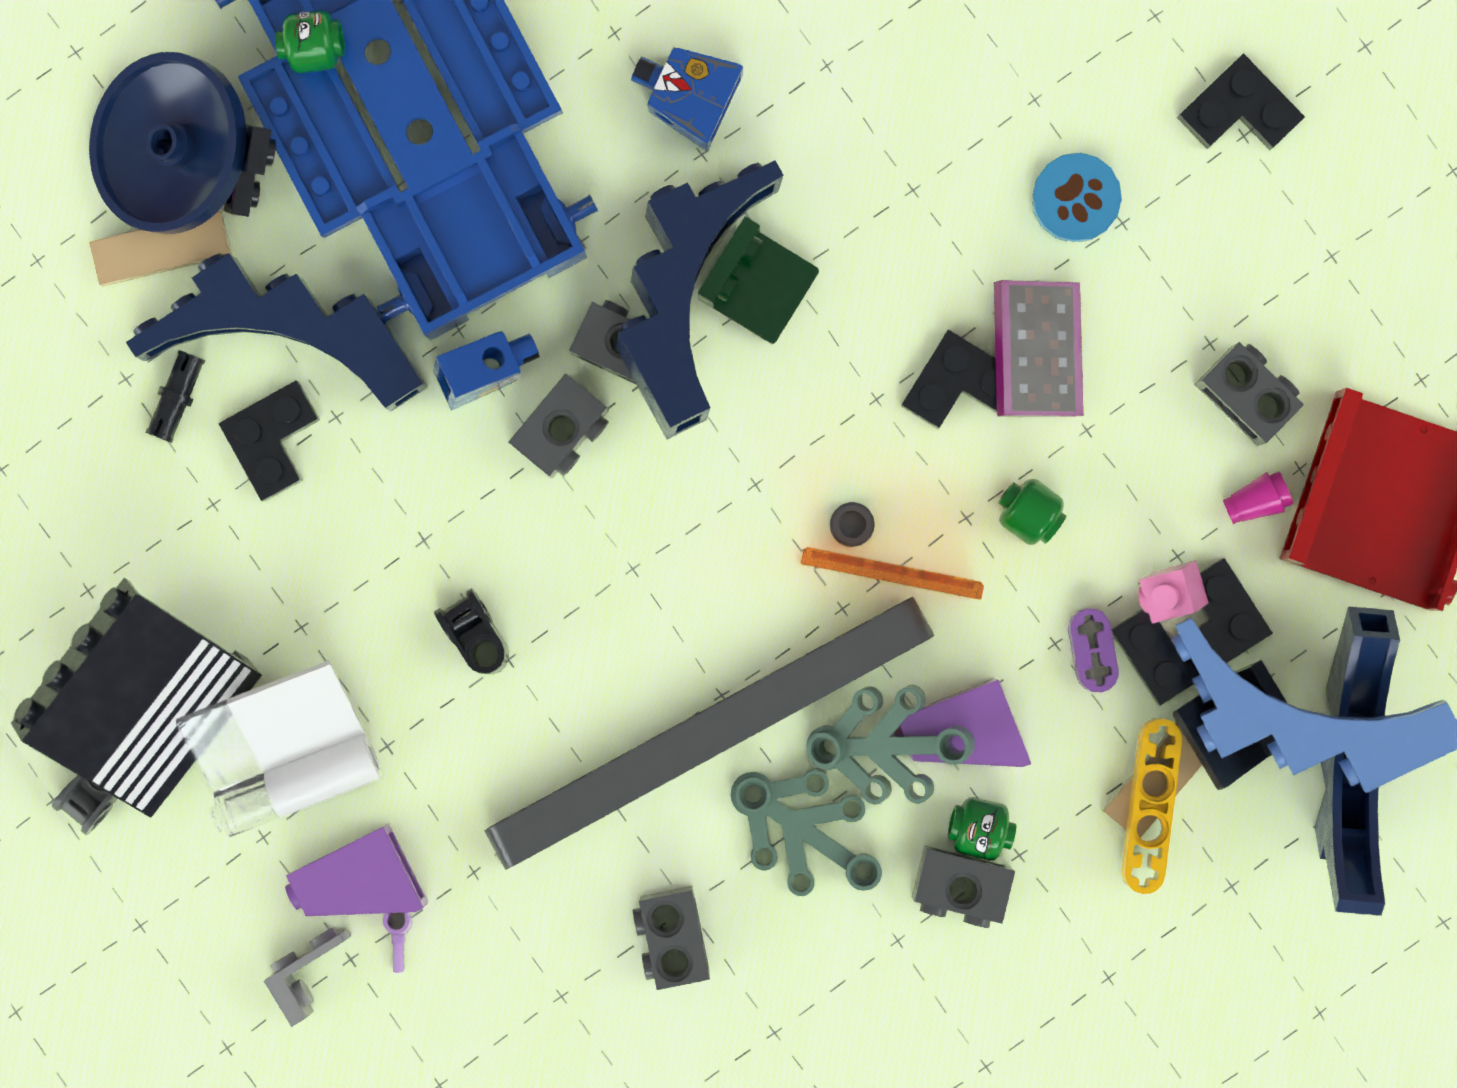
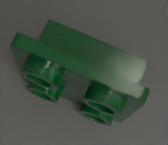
[697,216,819,344]

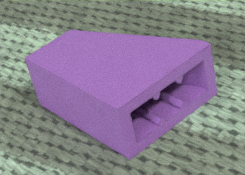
[893,679,1032,767]
[285,823,428,916]

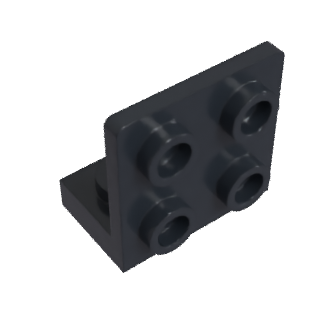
[1173,660,1287,790]

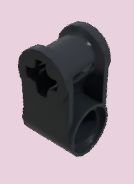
[434,588,509,675]

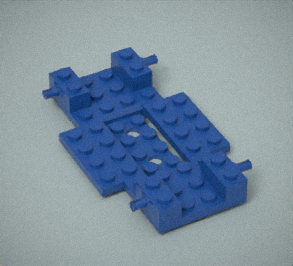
[215,0,598,341]

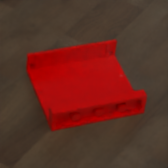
[1279,387,1457,611]

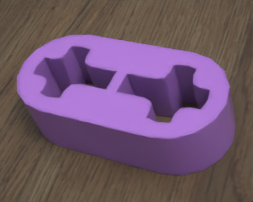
[1068,608,1119,693]

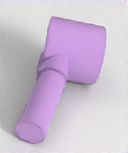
[383,912,413,973]

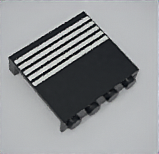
[10,577,262,818]

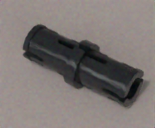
[145,350,206,443]

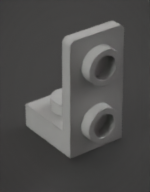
[264,928,351,1027]

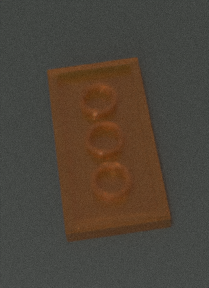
[798,547,984,601]

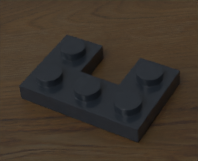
[1111,558,1273,706]

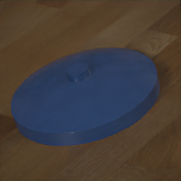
[89,52,247,234]

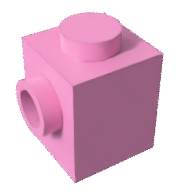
[1138,560,1209,623]

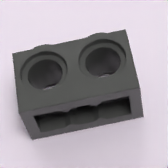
[1194,342,1304,446]
[632,886,710,990]

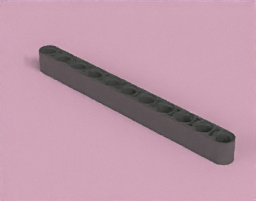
[484,596,935,870]

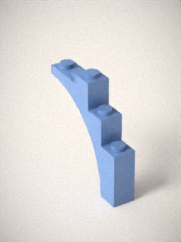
[1171,617,1457,793]

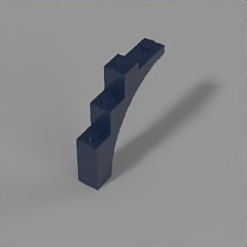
[616,160,784,440]
[126,253,428,412]
[1314,606,1400,916]

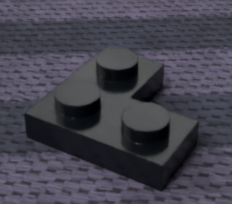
[1177,53,1305,150]
[223,124,276,217]
[900,329,997,429]
[218,380,320,502]

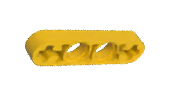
[1121,718,1182,894]

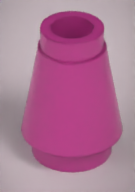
[1223,471,1294,524]

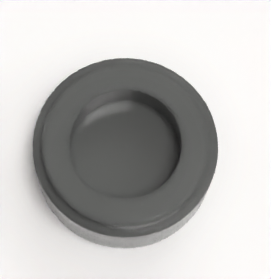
[829,502,875,547]

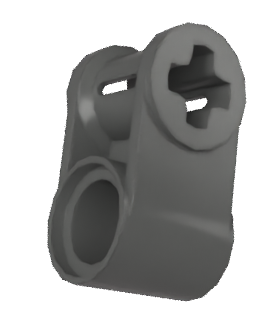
[51,775,118,836]

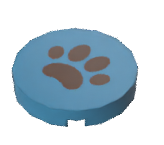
[1032,153,1122,242]

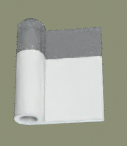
[176,660,382,837]

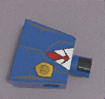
[631,47,743,151]
[433,331,540,411]

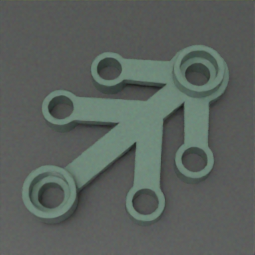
[806,685,975,805]
[730,769,882,896]

